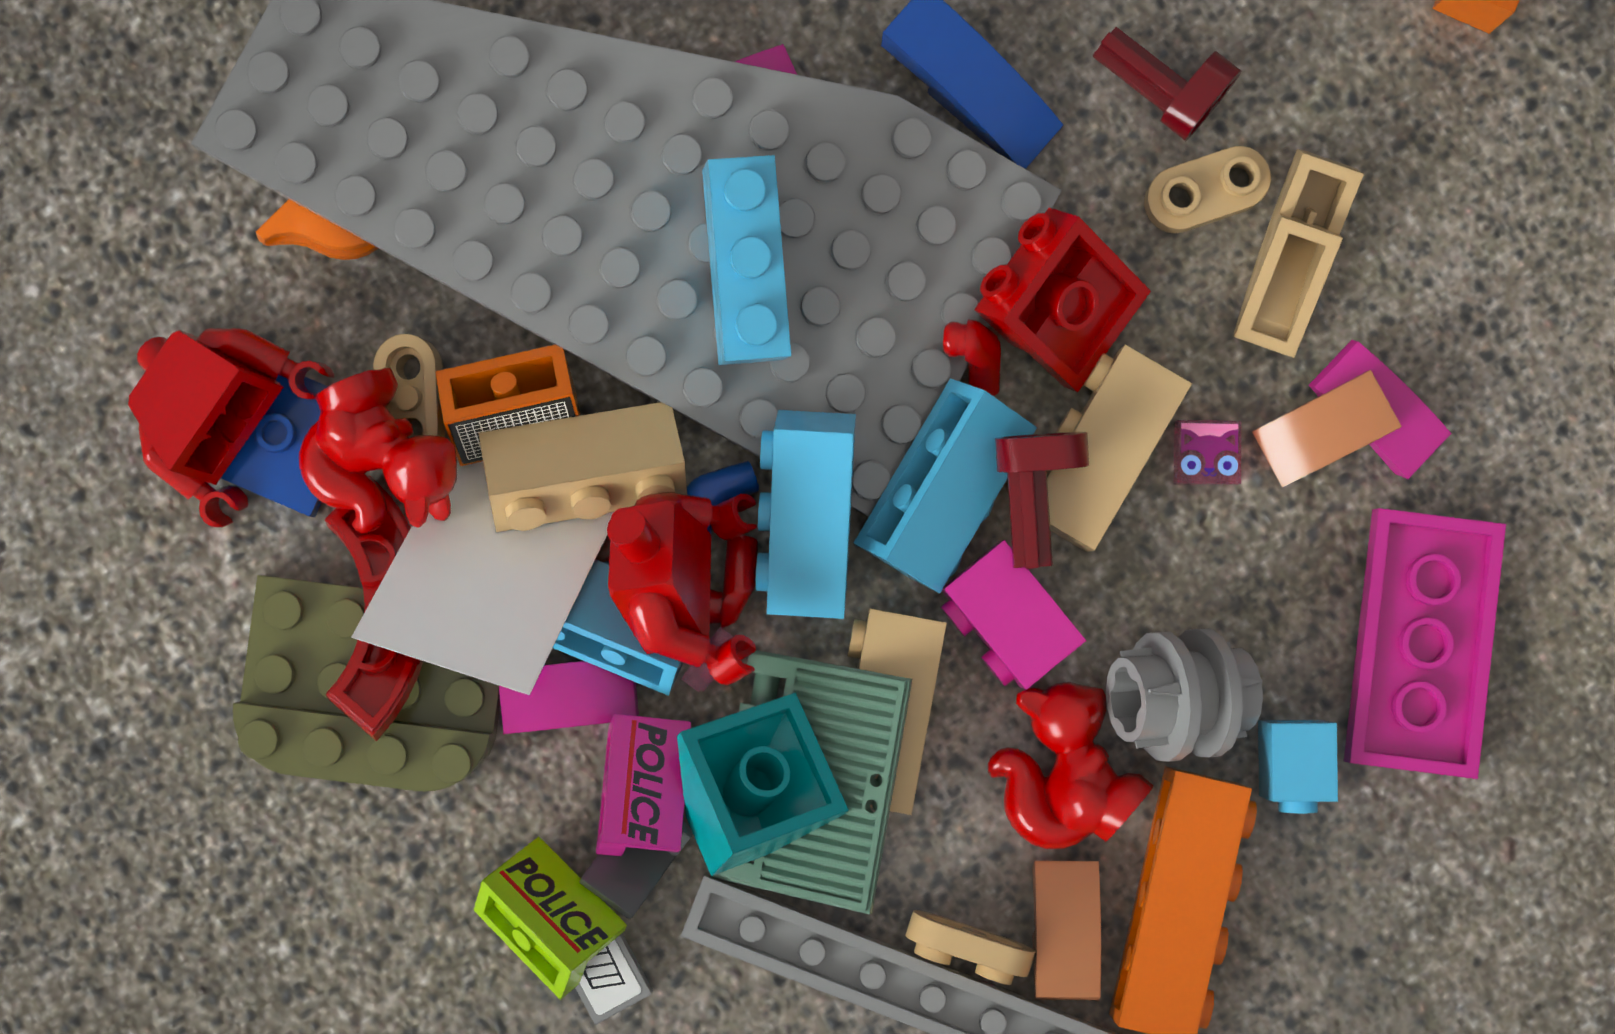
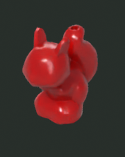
[299,367,457,533]
[987,682,1154,849]

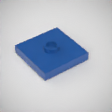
[221,375,329,518]

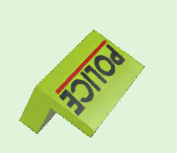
[473,836,627,1000]

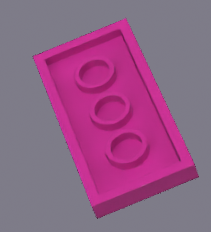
[1344,508,1506,779]

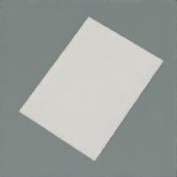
[351,456,614,695]

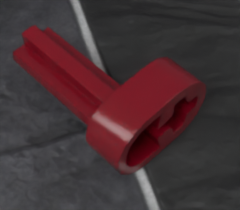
[1093,27,1242,141]
[995,432,1089,569]

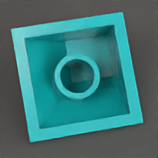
[677,692,849,876]

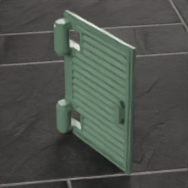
[711,650,913,915]

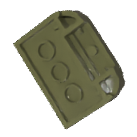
[233,575,501,792]

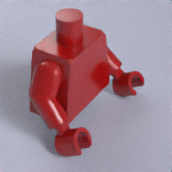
[128,328,334,527]
[607,492,757,685]

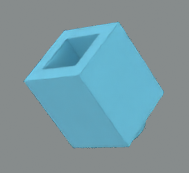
[1258,720,1338,814]

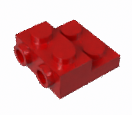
[974,207,1151,393]

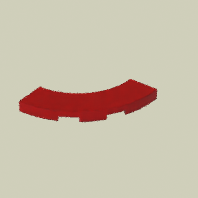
[324,475,423,741]

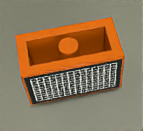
[435,344,581,466]

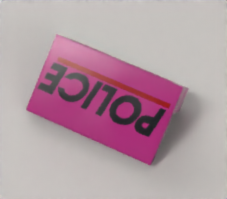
[596,714,691,856]

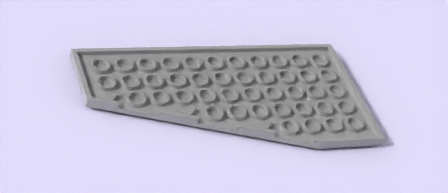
[191,0,1062,517]

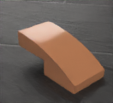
[1252,370,1402,487]
[1032,861,1101,1000]

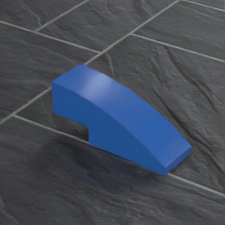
[881,0,1064,169]

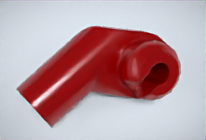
[943,319,1001,396]
[710,535,758,628]

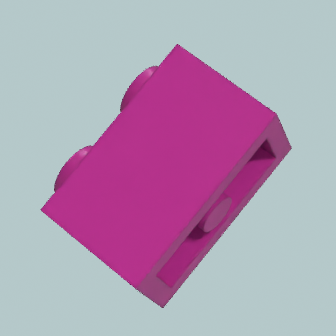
[940,540,1086,690]

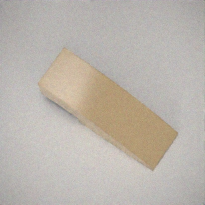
[1233,148,1364,358]

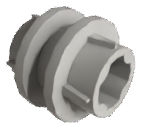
[1106,628,1263,762]

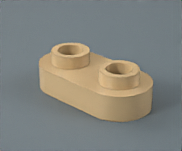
[1144,146,1271,233]
[373,334,445,437]
[905,910,1036,985]

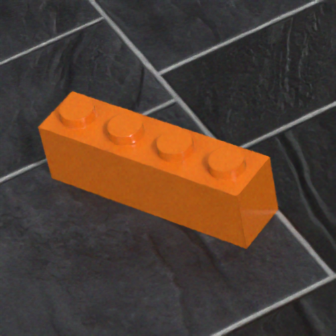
[1109,766,1257,1034]

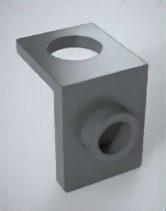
[579,821,693,919]

